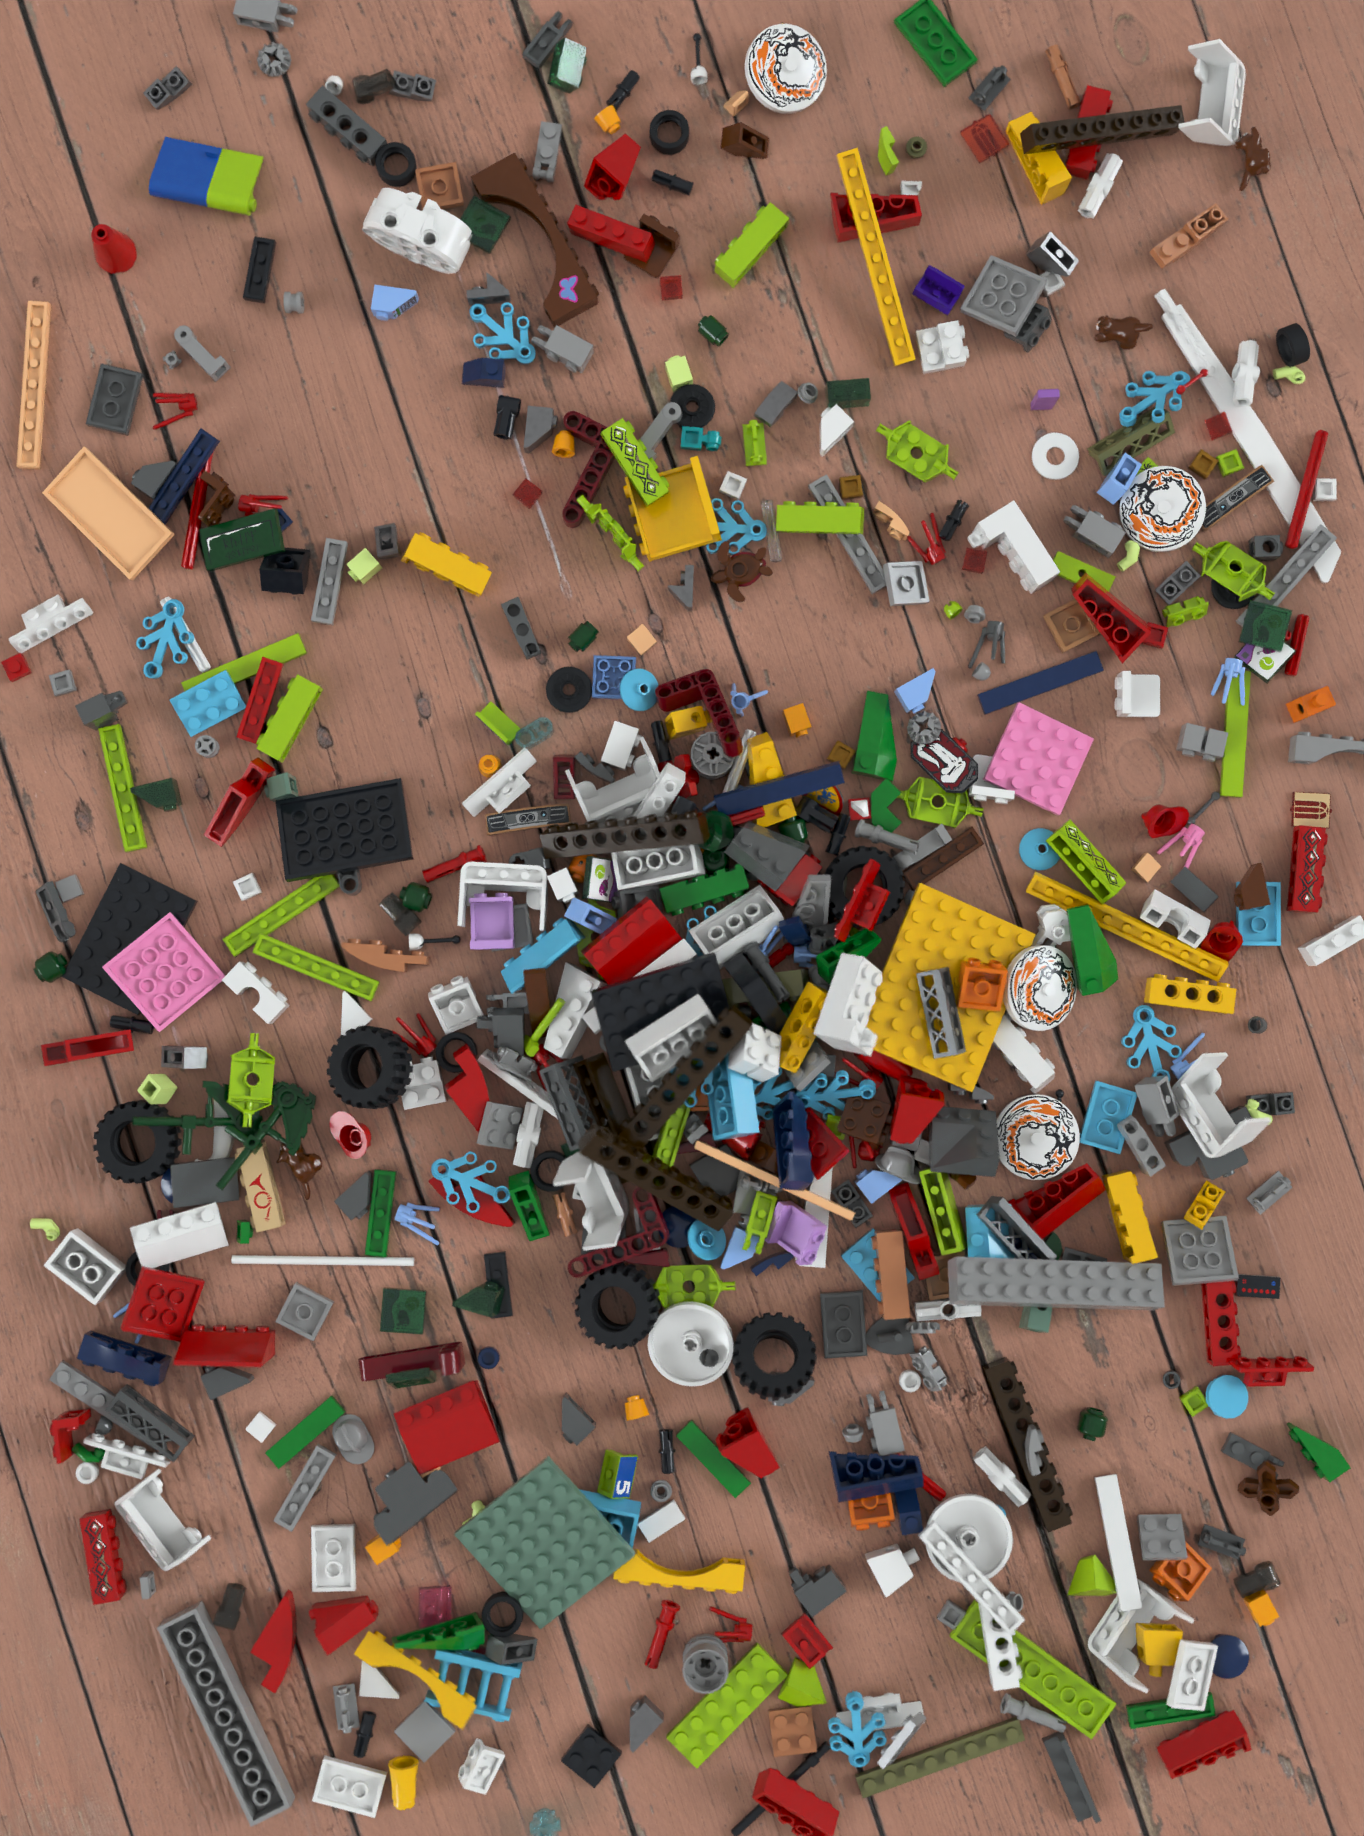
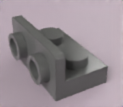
[1003,303,1052,352]

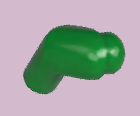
[72,1443,105,1463]

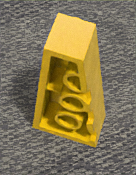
[1005,112,1072,205]
[400,532,492,597]
[747,732,797,828]
[1102,1169,1158,1264]

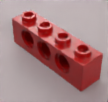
[1201,1281,1241,1366]

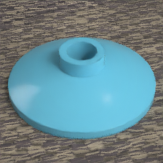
[620,669,659,711]
[1019,828,1060,870]
[687,1220,726,1260]

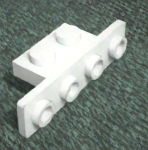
[9,595,93,653]
[462,748,537,817]
[83,1433,171,1479]
[836,1693,925,1735]

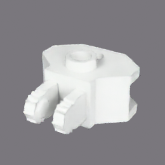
[1032,904,1070,947]

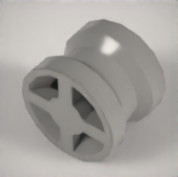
[284,292,304,313]
[195,735,220,758]

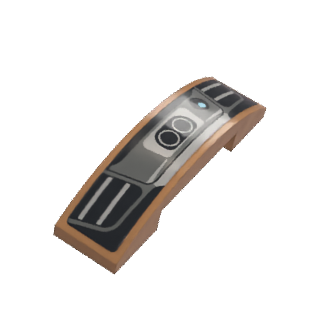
[1201,465,1274,532]
[485,803,571,836]

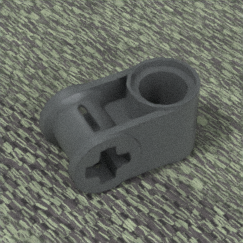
[509,847,551,870]
[337,869,362,896]
[809,922,851,955]

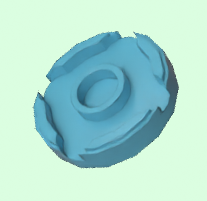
[1206,1375,1249,1419]

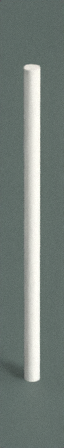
[231,1255,415,1266]

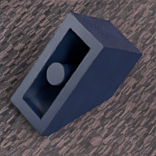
[462,358,506,388]
[894,1488,923,1535]

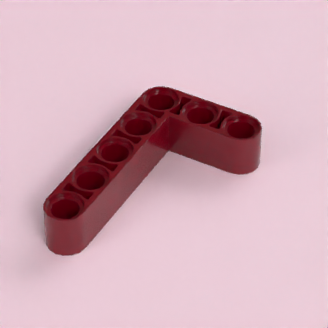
[562,411,615,528]
[655,669,743,757]
[568,1187,670,1278]
[358,1342,465,1381]

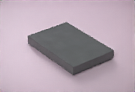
[86,363,144,435]
[170,1157,239,1208]
[820,1290,867,1358]

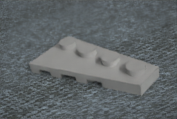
[783,875,831,943]

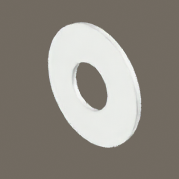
[1032,433,1079,480]

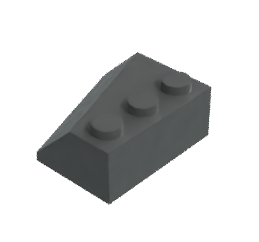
[724,822,810,892]

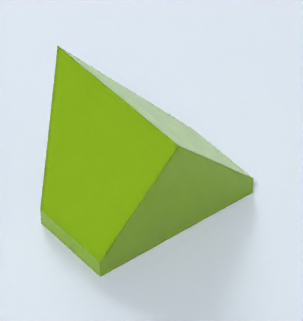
[1067,1555,1116,1596]
[777,1657,827,1707]

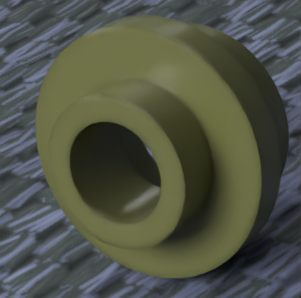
[906,137,927,158]

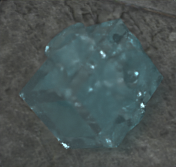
[529,1808,561,1836]

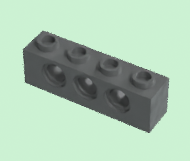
[306,85,387,167]

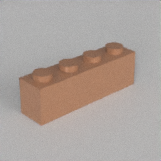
[871,1229,910,1320]

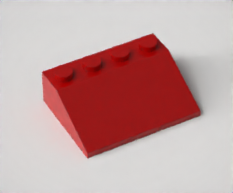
[581,896,682,985]
[173,1324,275,1367]
[393,1380,500,1475]

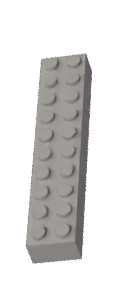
[948,1257,1165,1311]
[157,1601,295,1827]

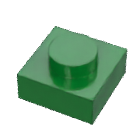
[236,1220,253,1244]

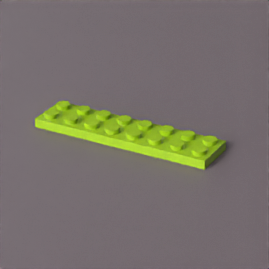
[950,1599,1116,1740]

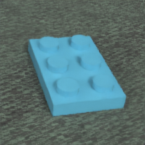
[169,669,247,737]
[1236,882,1281,946]
[1080,1081,1137,1154]
[841,1228,915,1301]

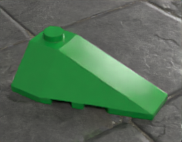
[851,691,897,782]
[1067,904,1118,996]
[391,1612,485,1651]

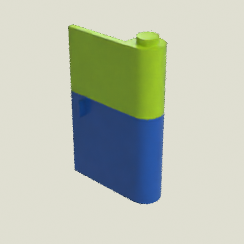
[149,137,264,216]

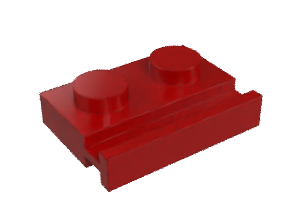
[781,1612,833,1669]

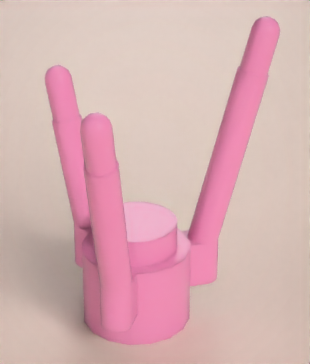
[1157,824,1205,868]

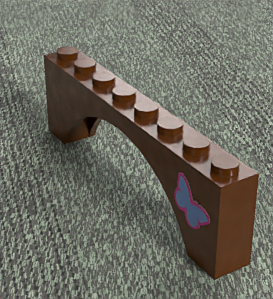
[471,152,599,328]

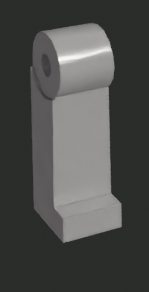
[174,325,231,382]
[641,402,682,461]
[892,824,952,870]
[1117,1115,1166,1177]

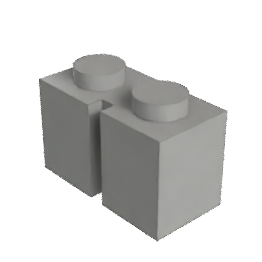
[1176,723,1228,762]

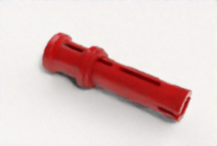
[422,845,487,883]
[645,1600,680,1669]

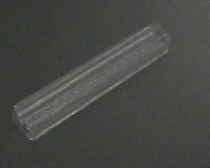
[761,500,782,563]

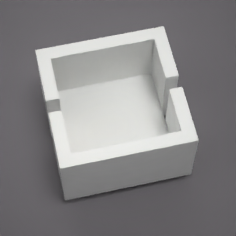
[728,1023,782,1082]

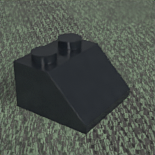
[259,548,310,595]

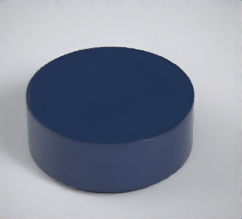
[478,1346,500,1369]

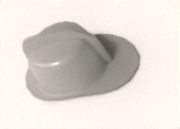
[875,1145,921,1184]
[332,1414,375,1464]

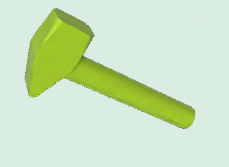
[524,998,565,1057]

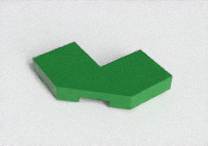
[871,778,902,833]

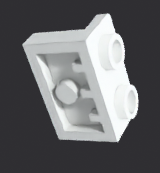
[458,1738,505,1795]

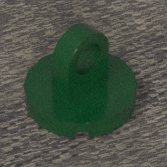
[698,811,734,853]

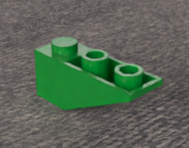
[1287,1422,1351,1483]

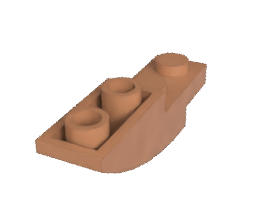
[1149,203,1229,269]
[342,939,429,972]

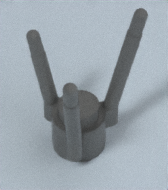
[968,621,1006,668]

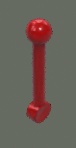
[1176,369,1208,395]

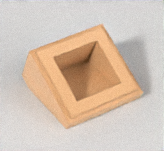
[724,91,749,116]
[627,624,657,655]
[1131,852,1161,883]

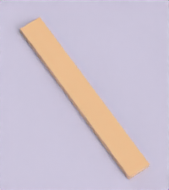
[17,301,51,470]
[694,1140,855,1221]

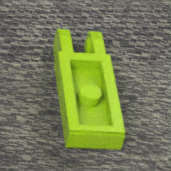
[742,1191,777,1254]

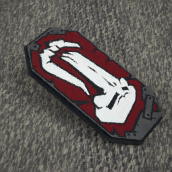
[911,728,978,794]

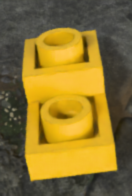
[1183,1180,1226,1230]

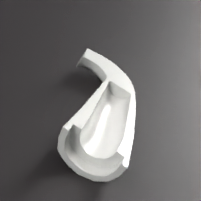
[195,1100,235,1161]

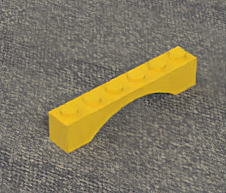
[613,1549,745,1594]
[354,1630,477,1730]

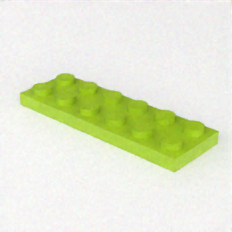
[666,1642,788,1769]

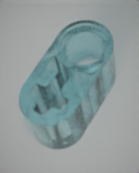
[515,717,554,750]

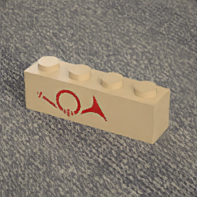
[235,1141,286,1233]

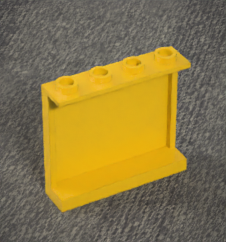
[623,456,722,562]

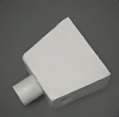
[865,1544,920,1597]

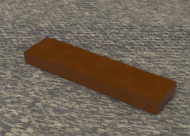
[903,826,984,891]
[523,968,551,1037]

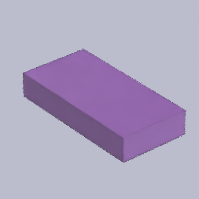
[1031,389,1060,410]

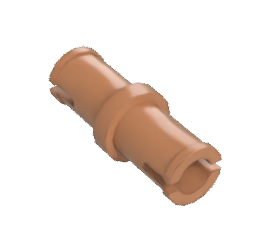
[552,1192,578,1237]

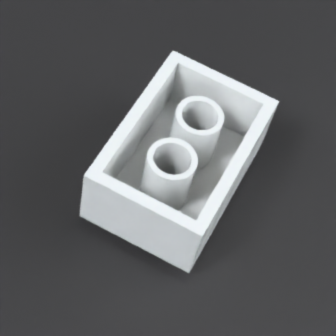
[44,1228,126,1305]

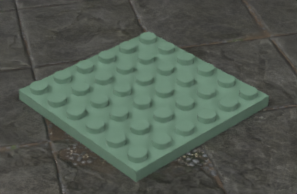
[454,1456,636,1630]

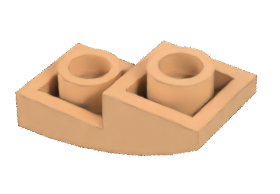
[873,501,910,540]

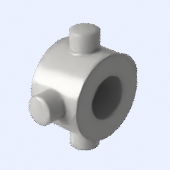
[163,351,182,369]

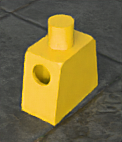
[664,706,711,740]
[1136,1623,1183,1677]

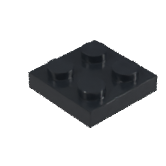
[561,1724,622,1789]

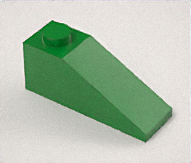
[816,929,881,985]
[509,1170,550,1242]

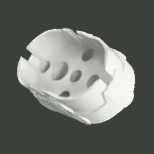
[362,188,473,274]

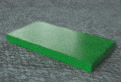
[894,0,978,87]

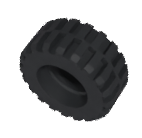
[824,846,905,928]
[327,1026,413,1109]
[93,1100,182,1184]
[575,1262,661,1350]
[732,1312,817,1401]

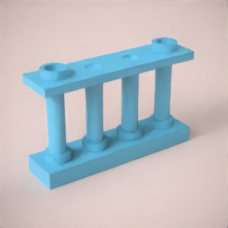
[424,1649,522,1722]

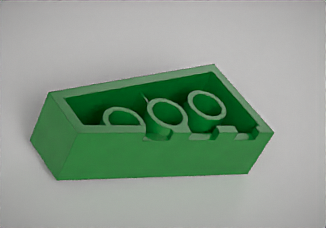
[660,864,749,916]

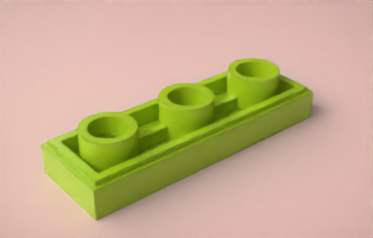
[1053,551,1115,591]

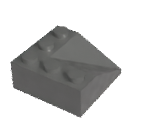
[928,1107,1000,1177]

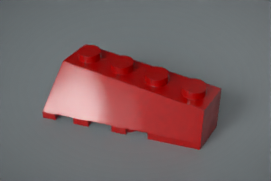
[830,193,922,243]
[1071,573,1152,664]
[1008,1163,1107,1239]
[1156,1710,1252,1779]
[752,1768,840,1836]

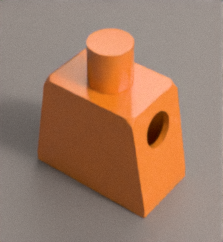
[1285,686,1336,723]

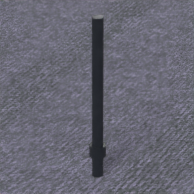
[731,1741,831,1836]

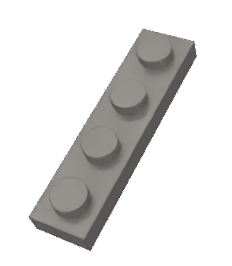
[311,538,348,626]
[273,1444,337,1532]

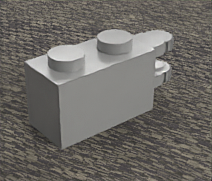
[233,0,297,33]
[531,325,594,373]
[1063,505,1126,558]
[1135,1075,1180,1137]
[865,1391,905,1456]

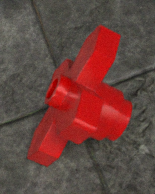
[658,754,699,804]

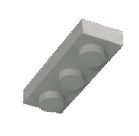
[877,1712,927,1770]

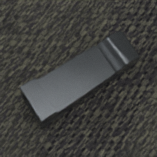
[501,596,541,660]

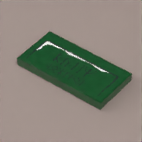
[199,509,285,572]

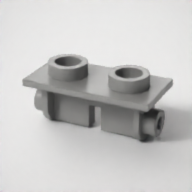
[492,1047,538,1081]
[1246,1171,1292,1215]
[909,1346,947,1391]
[333,1683,360,1733]

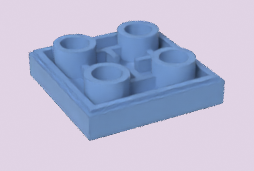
[592,655,636,699]

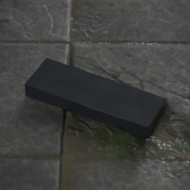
[243,236,276,303]
[484,1251,513,1319]

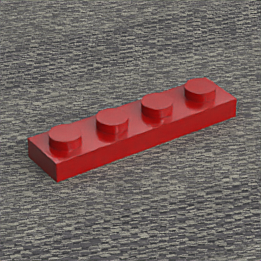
[236,657,284,744]

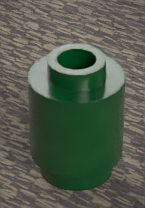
[698,315,729,347]
[568,621,599,652]

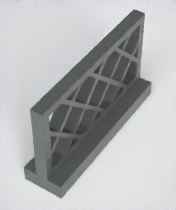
[539,1055,597,1151]

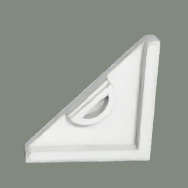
[341,991,373,1036]
[359,1660,400,1699]

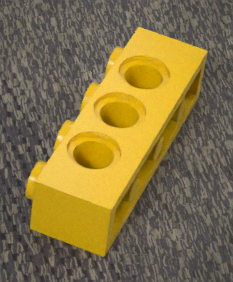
[1144,974,1237,1014]
[779,982,828,1073]

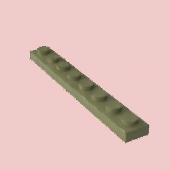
[855,1716,1025,1798]

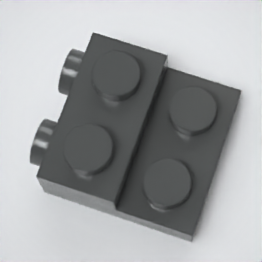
[611,885,664,920]

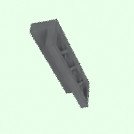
[916,967,966,1059]
[977,1196,1057,1260]
[105,1384,195,1462]
[1042,1731,1101,1824]

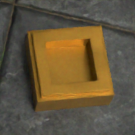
[1188,449,1218,480]
[839,475,863,500]
[827,740,856,770]

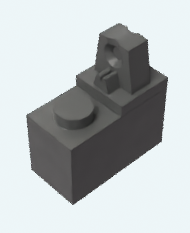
[75,691,128,731]
[477,1008,525,1056]
[789,1564,847,1617]

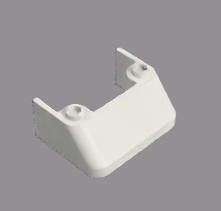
[1178,39,1245,146]
[565,737,660,823]
[457,862,548,932]
[1171,1052,1271,1158]
[553,1146,629,1251]
[114,1469,211,1571]
[1088,1579,1195,1693]

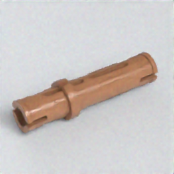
[1045,44,1081,110]

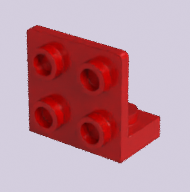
[50,1408,92,1464]

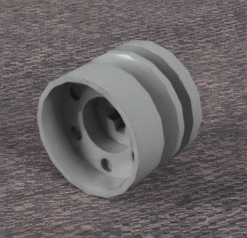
[691,732,735,780]
[683,1634,728,1694]

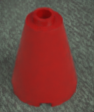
[91,224,137,274]
[854,1050,913,1081]
[704,1112,766,1161]

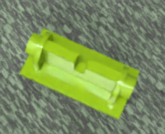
[742,420,767,466]
[1162,596,1209,627]

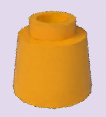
[594,105,621,135]
[552,431,575,458]
[478,754,502,778]
[625,1395,650,1421]

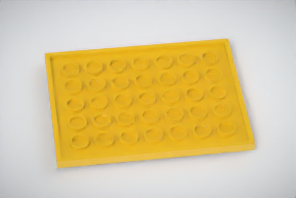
[865,883,1036,1092]

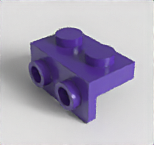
[912,265,965,315]

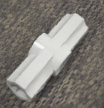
[1078,153,1123,219]
[1232,340,1260,407]
[513,1101,544,1168]
[914,1298,982,1321]
[973,1446,1031,1507]

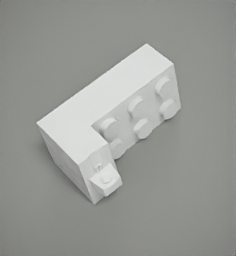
[967,500,1060,594]
[814,953,883,1056]

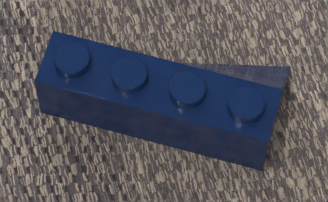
[772,1091,814,1191]
[76,1331,172,1386]
[829,1451,923,1503]

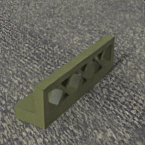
[1087,407,1175,476]

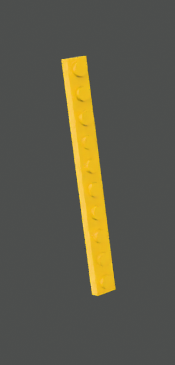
[836,148,916,367]
[1025,871,1229,982]

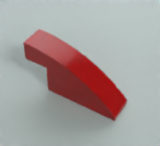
[204,757,275,847]
[41,1029,134,1066]
[445,1043,490,1133]
[428,1169,515,1227]
[888,1182,940,1281]
[250,1590,297,1694]

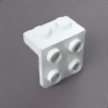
[1115,671,1160,717]
[968,755,1015,804]

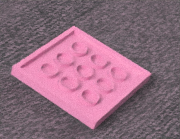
[982,702,1094,816]
[102,912,226,1032]

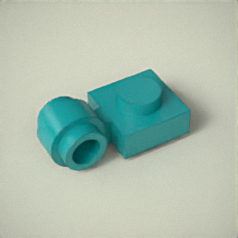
[680,426,722,451]

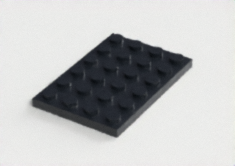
[275,778,413,882]
[62,863,198,1015]
[590,952,732,1072]

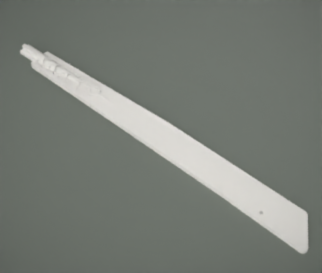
[1154,289,1341,583]

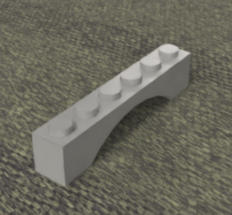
[1288,732,1364,765]

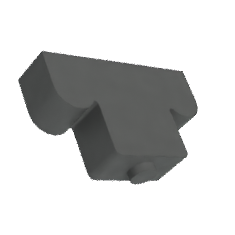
[1164,1106,1252,1180]
[374,1462,458,1546]

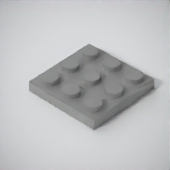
[960,255,1047,336]
[1161,1216,1239,1286]

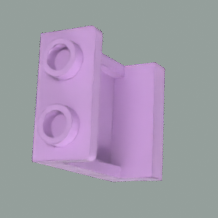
[469,893,515,950]
[765,1201,828,1265]

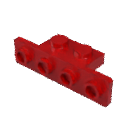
[834,859,890,942]
[1229,1356,1315,1387]

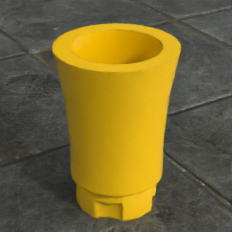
[388,1756,419,1810]

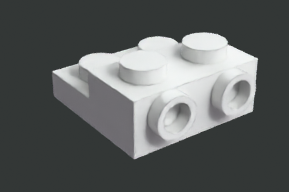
[915,320,969,374]
[428,976,484,1035]
[401,1056,447,1110]

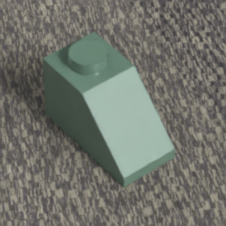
[264,772,299,802]

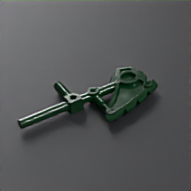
[132,1081,265,1154]
[216,1081,316,1190]

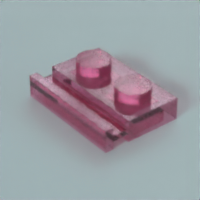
[418,1585,451,1629]

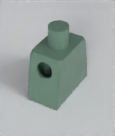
[1019,1307,1053,1333]

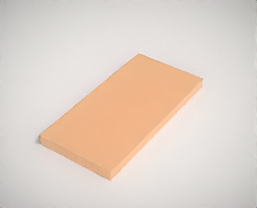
[42,447,175,581]

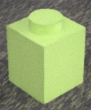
[665,355,693,392]
[346,548,382,585]
[137,1074,178,1105]

